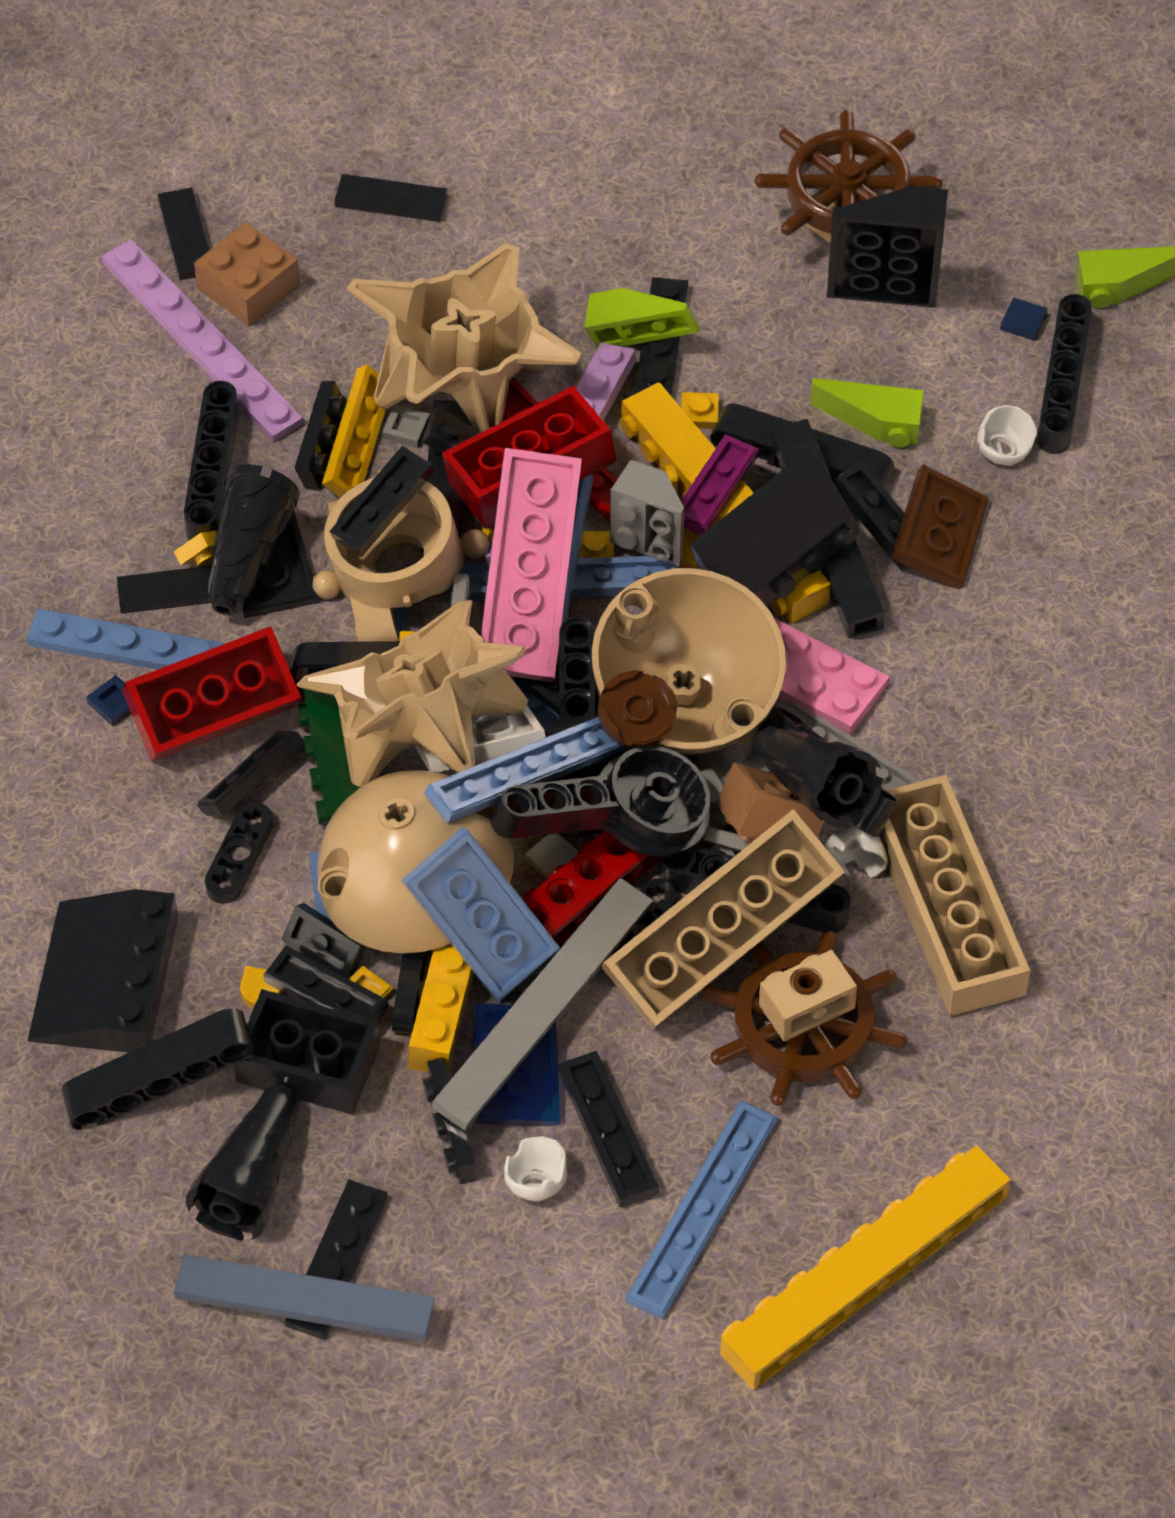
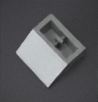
[610,460,684,567]

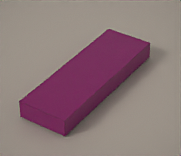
[681,434,759,535]

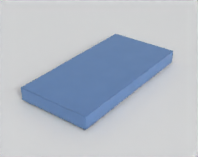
[401,827,560,1002]

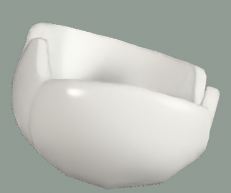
[977,405,1037,466]
[824,826,888,878]
[504,1136,567,1202]

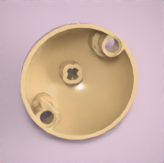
[592,568,786,754]
[317,770,514,953]

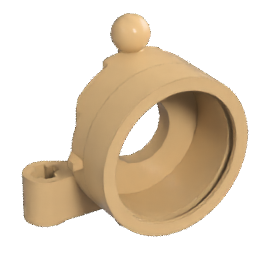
[312,478,490,642]

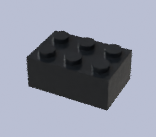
[234,989,380,1115]

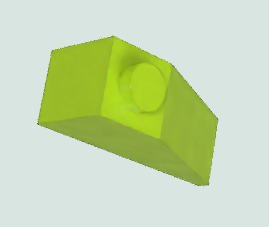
[1075,246,1175,308]
[584,288,701,348]
[810,378,924,448]

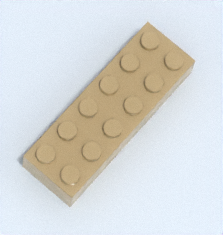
[879,775,1031,1016]
[601,809,845,1030]

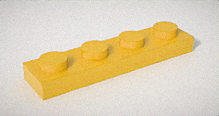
[322,364,386,498]

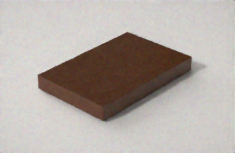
[891,464,989,589]

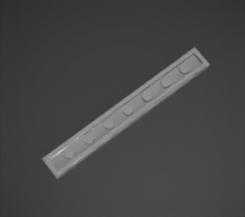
[432,878,653,1131]

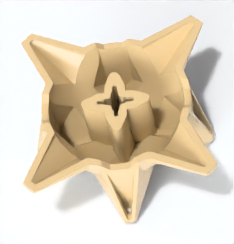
[347,243,582,432]
[297,600,528,787]

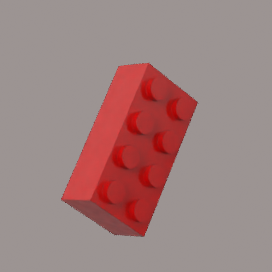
[442,385,617,529]
[122,626,301,762]

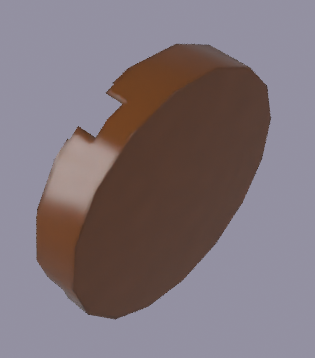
[597,670,678,748]

